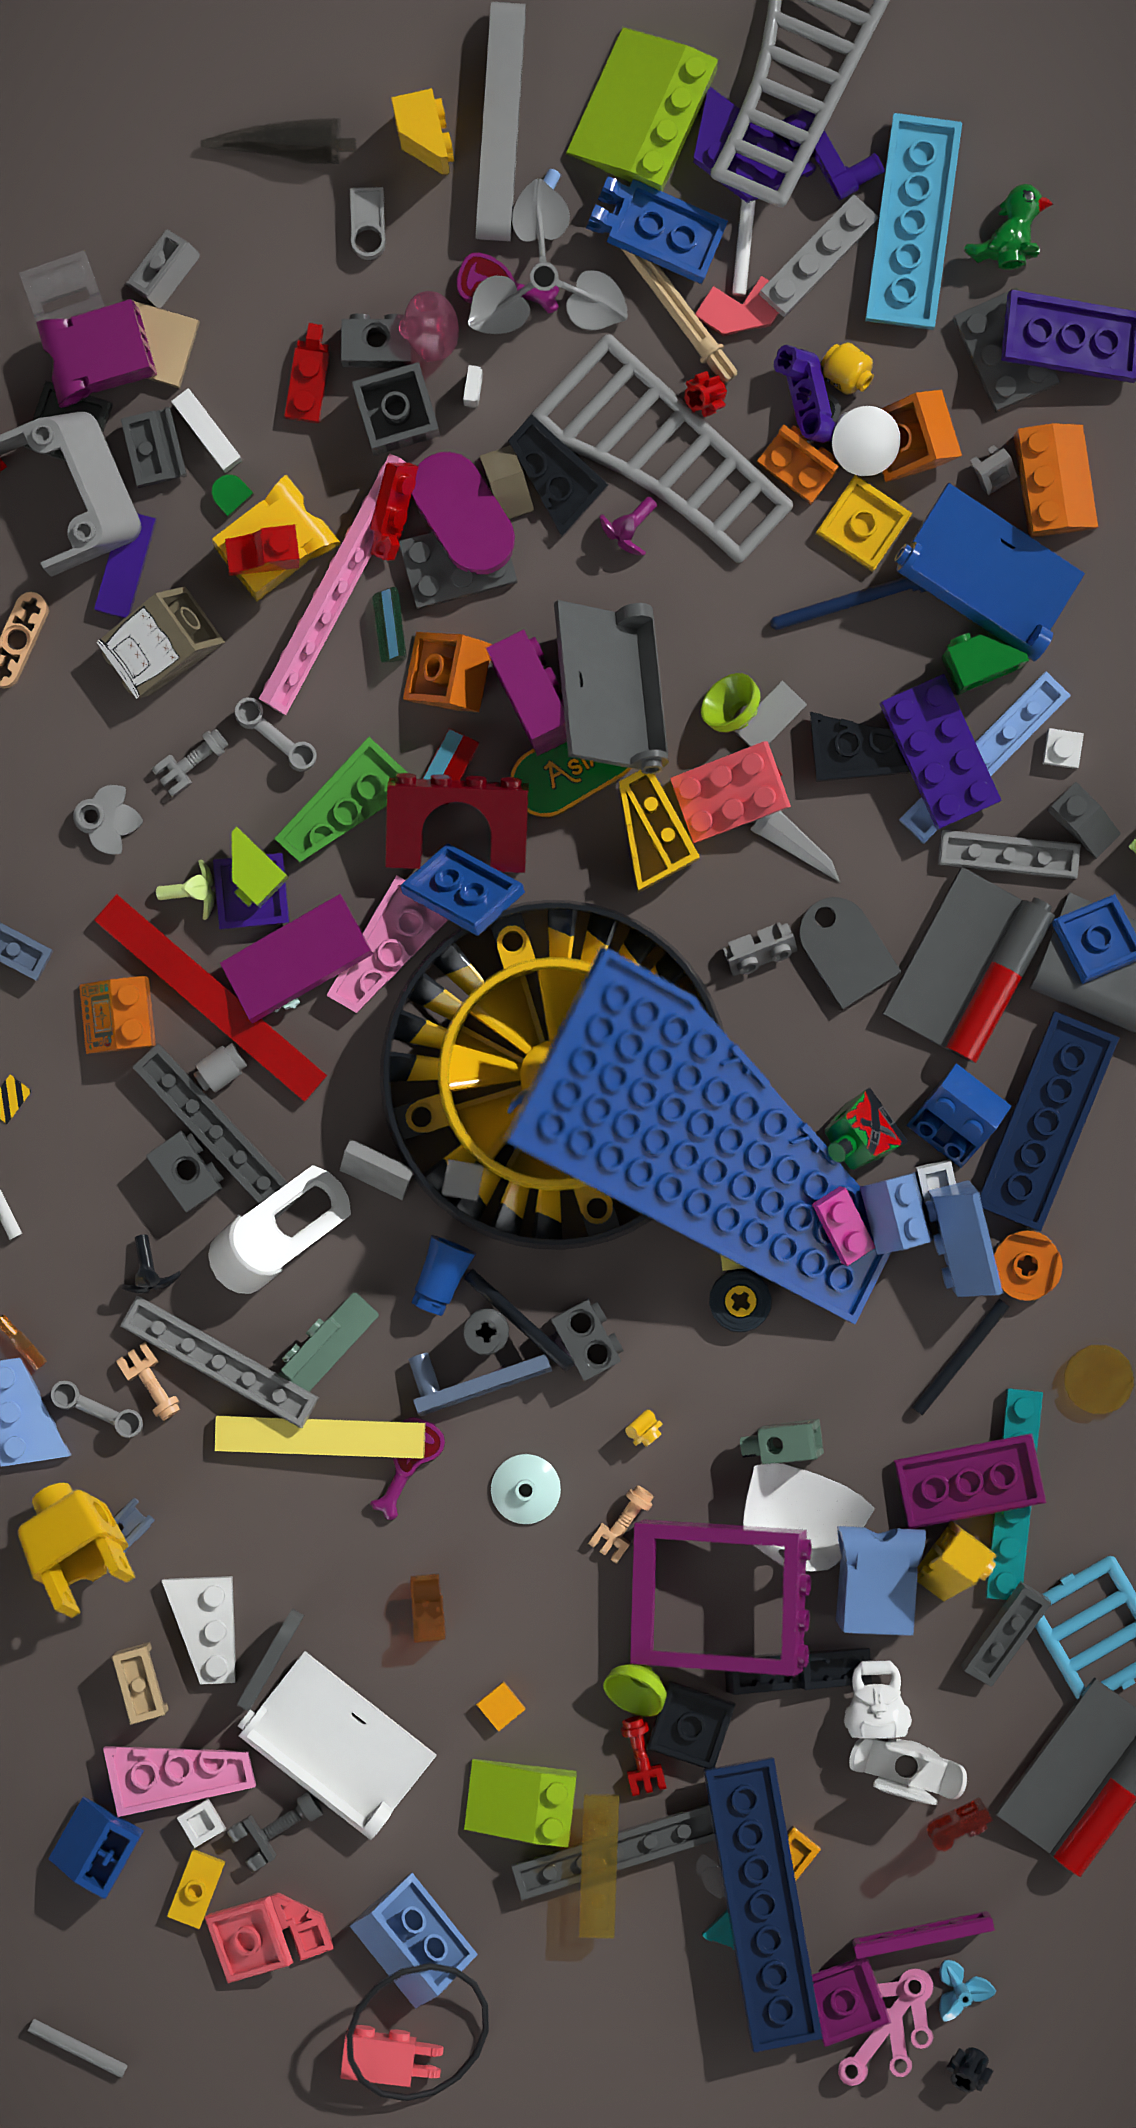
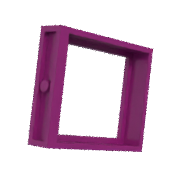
[630,1519,812,1676]

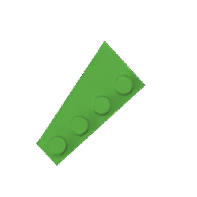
[274,737,408,862]

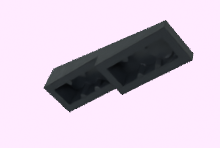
[725,1648,872,1695]

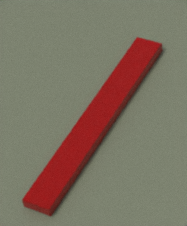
[94,894,328,1102]

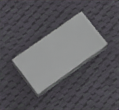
[734,680,807,747]

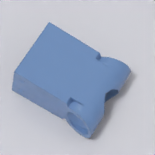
[836,1526,926,1635]

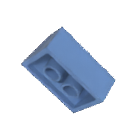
[925,1180,1003,1297]
[350,1873,478,2009]

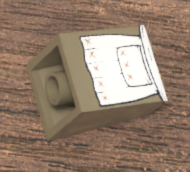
[97,586,225,699]

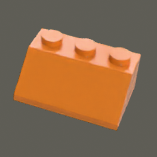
[1014,423,1098,538]

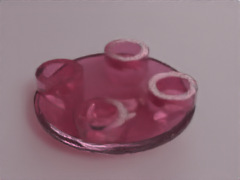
[399,291,459,362]

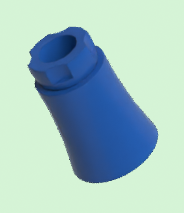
[411,1235,476,1316]

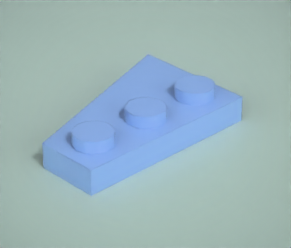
[0,1357,71,1467]

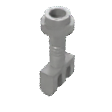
[151,729,228,797]

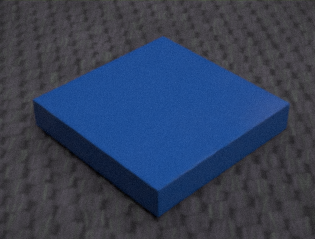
[1051,894,1136,984]

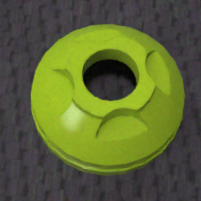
[701,673,760,732]
[603,1664,666,1717]

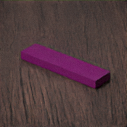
[852,1911,995,1959]

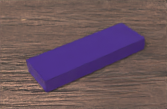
[94,513,157,619]

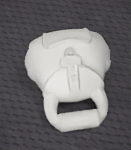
[844,1661,912,1739]

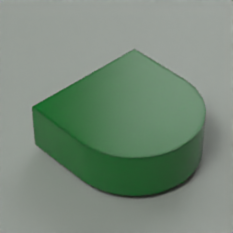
[212,475,254,518]

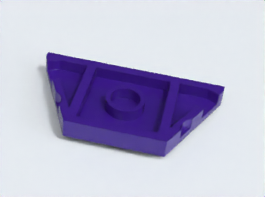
[693,87,816,203]

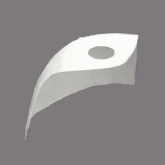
[743,1463,875,1571]

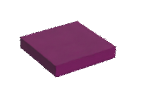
[812,1957,891,2047]

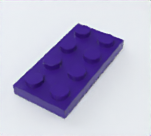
[1001,290,1136,383]
[879,674,1002,830]

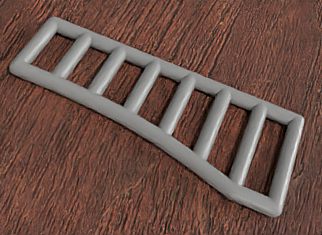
[711,0,890,207]
[532,334,793,563]

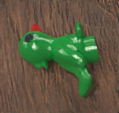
[964,184,1053,270]

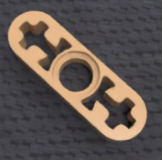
[0,592,49,688]

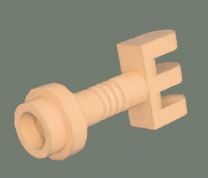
[116,1341,180,1421]
[588,1485,654,1564]

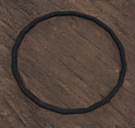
[346,1963,489,2101]

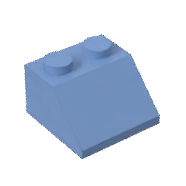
[860,1172,933,1255]

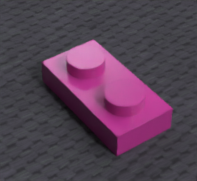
[812,1186,875,1266]

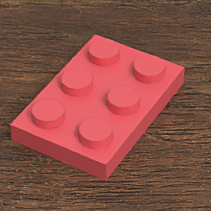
[670,741,791,843]

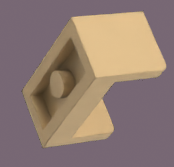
[112,1642,169,1724]

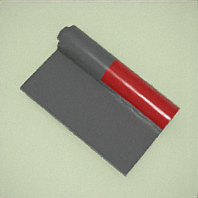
[882,867,1055,1064]
[995,1677,1136,1877]

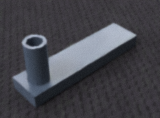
[408,1353,553,1416]

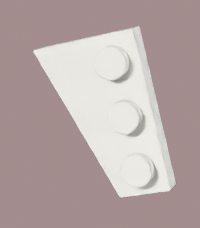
[161,1576,236,1684]

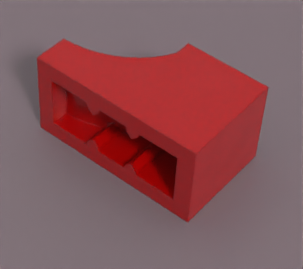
[225,524,300,576]

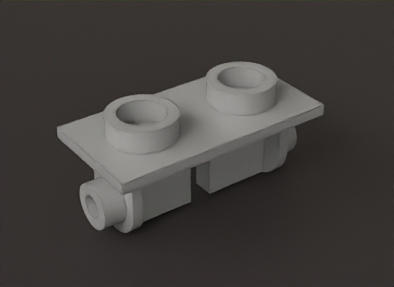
[722,922,797,976]

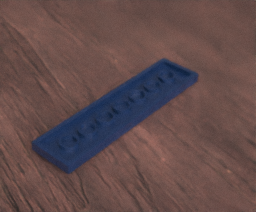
[704,1757,823,2053]

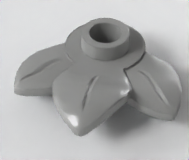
[73,785,143,855]

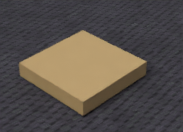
[133,301,200,388]

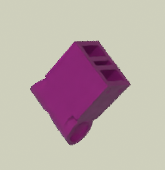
[36,299,157,408]

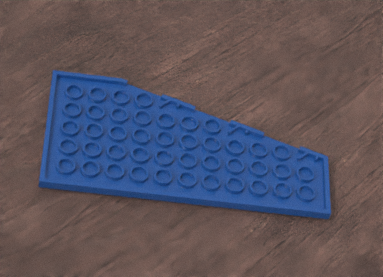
[504,947,891,1324]

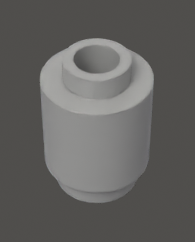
[194,1043,247,1093]

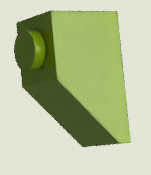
[232,826,289,908]

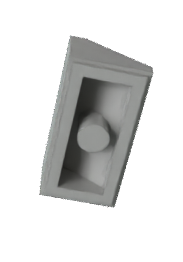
[126,229,200,308]

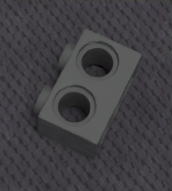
[551,1299,624,1381]

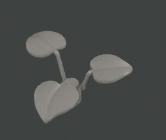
[468,178,628,334]

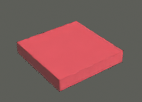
[204,1896,293,1983]

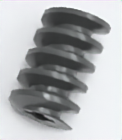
[464,1308,509,1355]

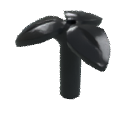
[121,1234,181,1293]

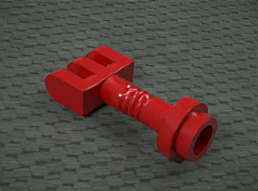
[620,1716,667,1797]

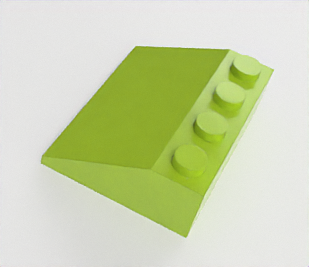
[566,27,719,192]

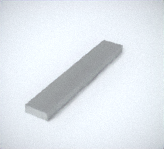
[120,1296,320,1428]

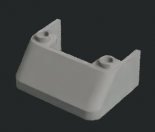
[0,412,141,577]

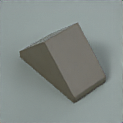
[479,445,534,520]

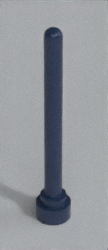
[770,576,926,630]

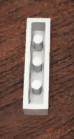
[171,388,242,474]

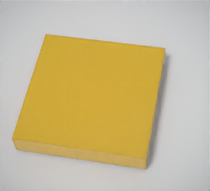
[816,475,912,572]

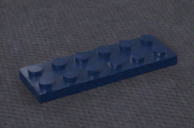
[979,1011,1120,1232]

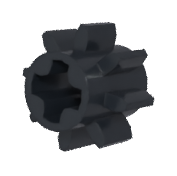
[946,2047,993,2092]

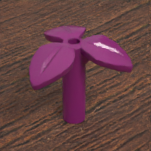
[599,497,657,556]

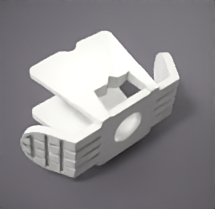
[849,1738,967,1805]

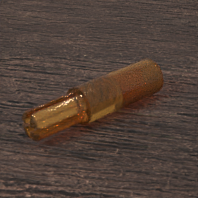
[0,1315,47,1371]

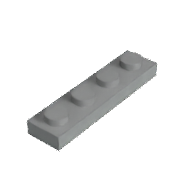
[759,194,879,318]

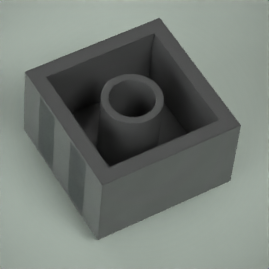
[352,362,440,456]

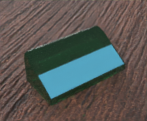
[372,587,407,663]

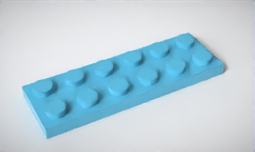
[865,113,962,330]

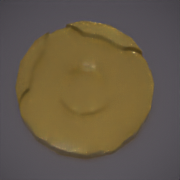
[1064,1345,1134,1414]

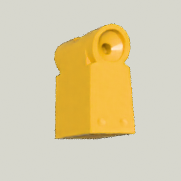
[212,475,341,602]

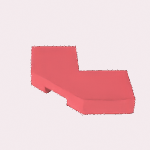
[695,276,779,336]
[263,1892,334,1961]

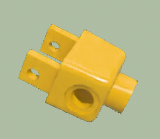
[17,1483,135,1618]

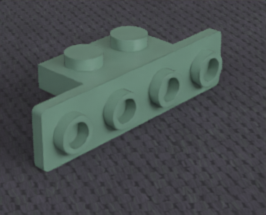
[279,1292,379,1392]

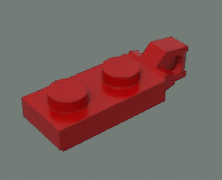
[285,323,330,424]
[370,463,419,560]

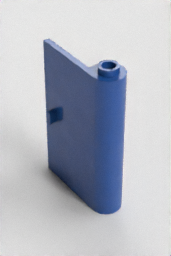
[894,483,1085,661]

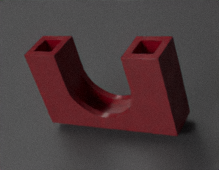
[385,773,529,873]

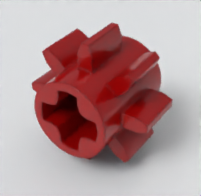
[684,371,727,417]

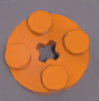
[994,1231,1063,1301]

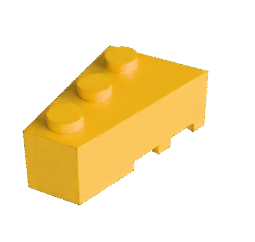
[917,1521,996,1601]

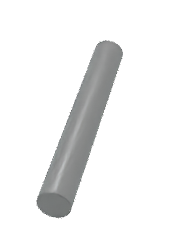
[27,2019,128,2078]

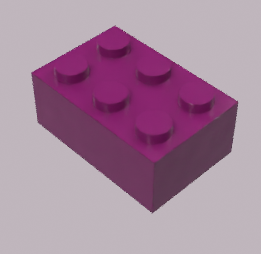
[486,629,567,756]

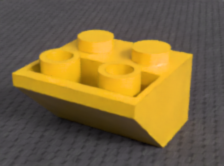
[391,88,454,175]

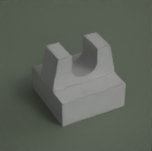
[970,445,1017,495]

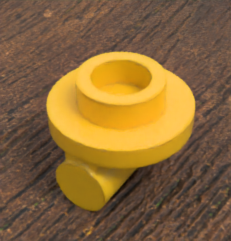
[625,1410,663,1447]

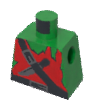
[825,1087,908,1170]

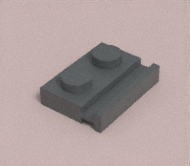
[121,407,187,488]

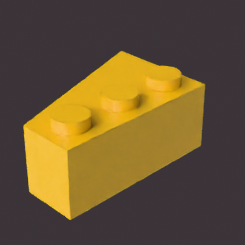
[618,770,700,893]

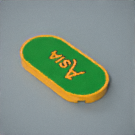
[510,742,632,818]

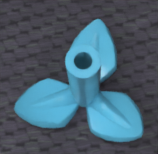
[939,1960,996,2022]

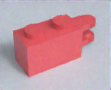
[340,2025,444,2087]

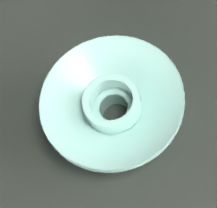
[491,1454,561,1524]

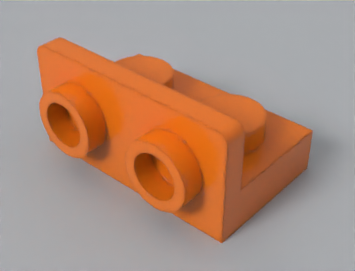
[757,424,839,505]

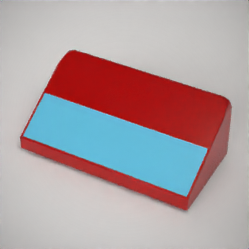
[423,728,480,806]

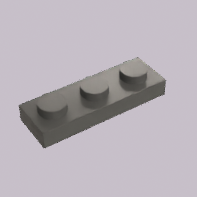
[961,1581,1052,1687]

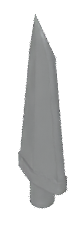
[750,811,840,882]

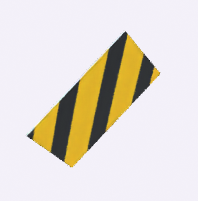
[0,1075,32,1124]

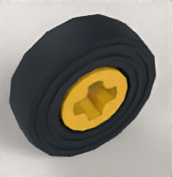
[709,1270,772,1332]

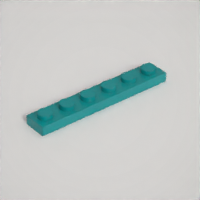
[985,1388,1043,1600]

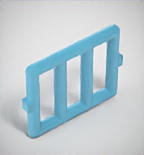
[1035,1556,1136,1700]

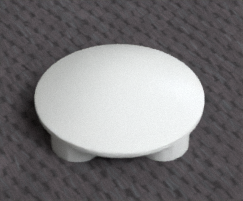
[832,406,901,476]

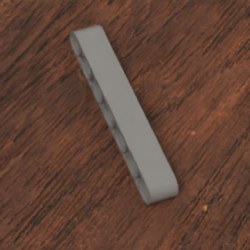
[476,2,526,242]

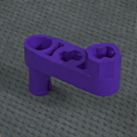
[782,109,885,200]
[773,344,838,443]

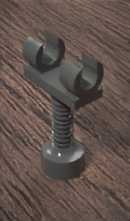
[227,1791,324,1873]

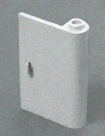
[237,1651,436,1840]

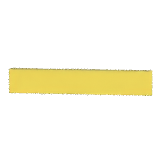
[215,1416,425,1459]

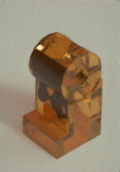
[411,1573,447,1643]

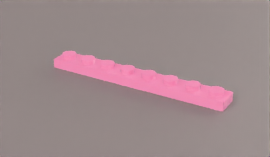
[259,454,406,715]

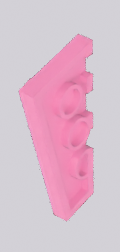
[326,875,448,1013]
[103,1746,256,1817]

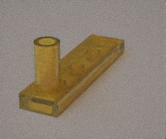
[579,1793,619,1938]

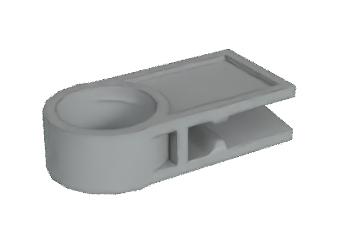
[350,187,386,260]

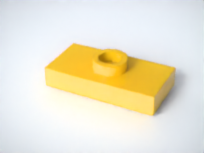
[167,1849,226,1929]

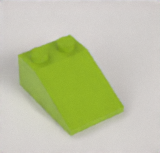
[464,1759,576,1848]

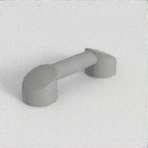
[235,697,317,772]
[51,1380,143,1438]

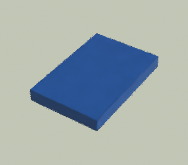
[400,843,525,936]

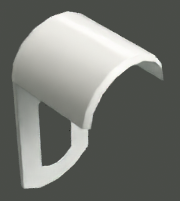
[208,1165,351,1294]

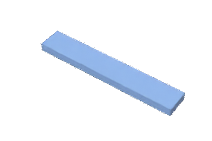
[899,671,1071,844]

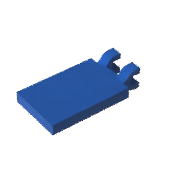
[586,176,728,284]

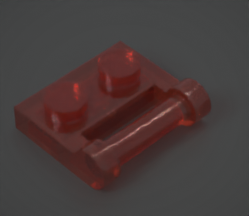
[926,1797,993,1852]

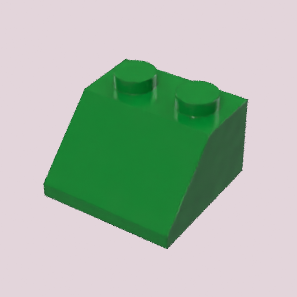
[941,633,1029,695]

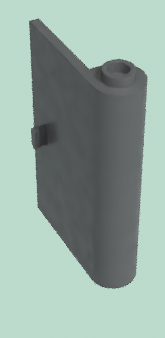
[554,600,669,774]
[1029,892,1136,1033]

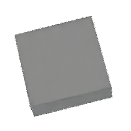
[442,1159,484,1201]

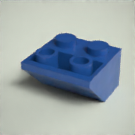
[906,1063,1011,1168]
[48,1796,144,1899]

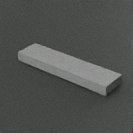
[938,830,1081,880]

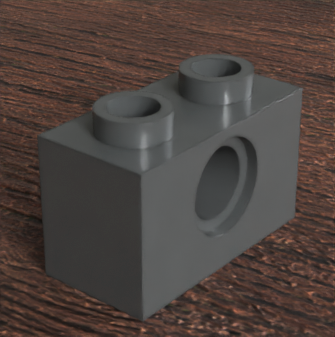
[341,314,413,368]
[146,1131,224,1213]

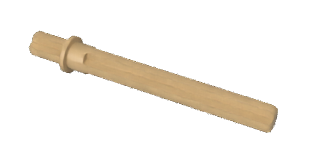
[622,249,737,384]

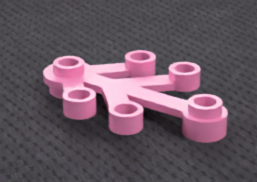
[838,1969,933,2086]

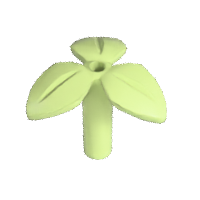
[156,859,215,920]

